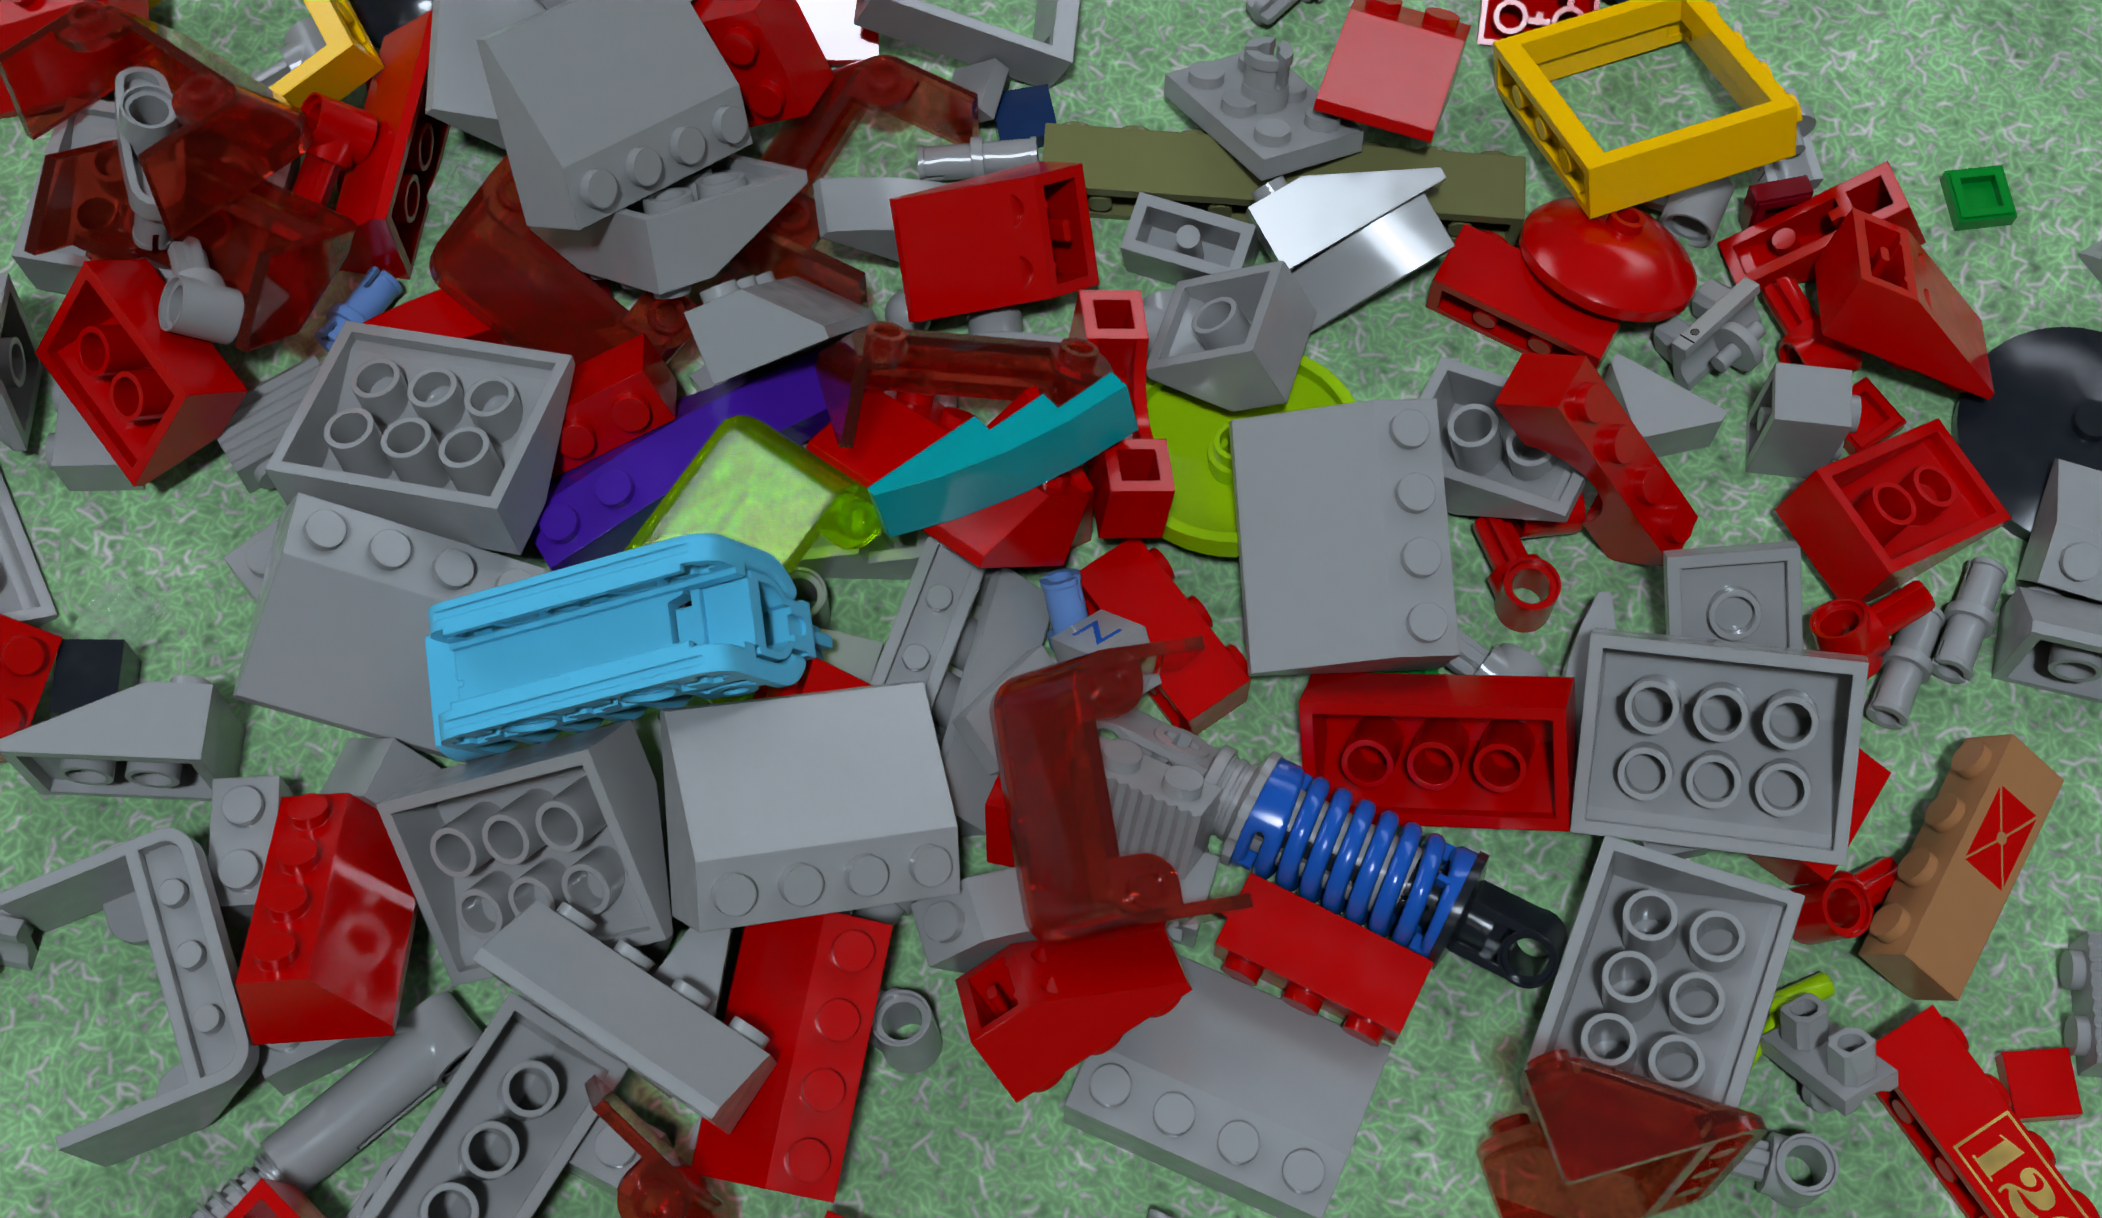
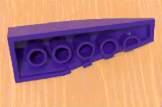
[530,334,890,571]

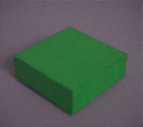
[1940,165,2017,231]

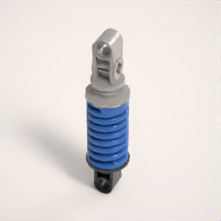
[1074,703,1568,989]

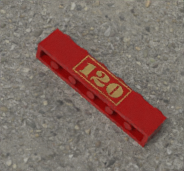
[1874,1005,2100,1218]

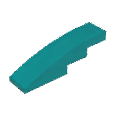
[867,372,1139,538]

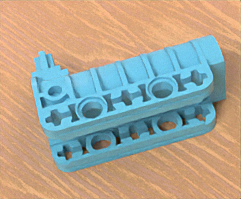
[425,533,833,762]

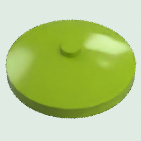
[1146,355,1356,558]

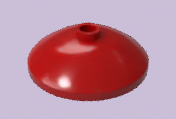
[1519,197,1697,322]

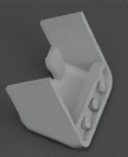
[0,828,259,1167]

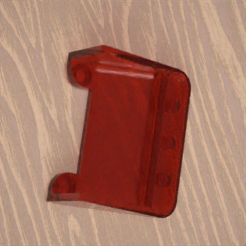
[815,321,1114,466]
[1476,1049,1768,1218]

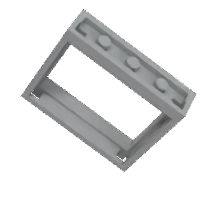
[853,0,1080,89]

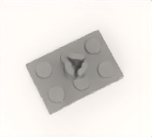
[1164,36,1365,181]
[1663,541,1803,649]

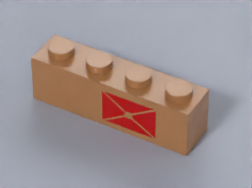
[1858,734,2064,1001]

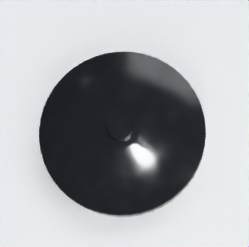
[1951,327,2102,542]

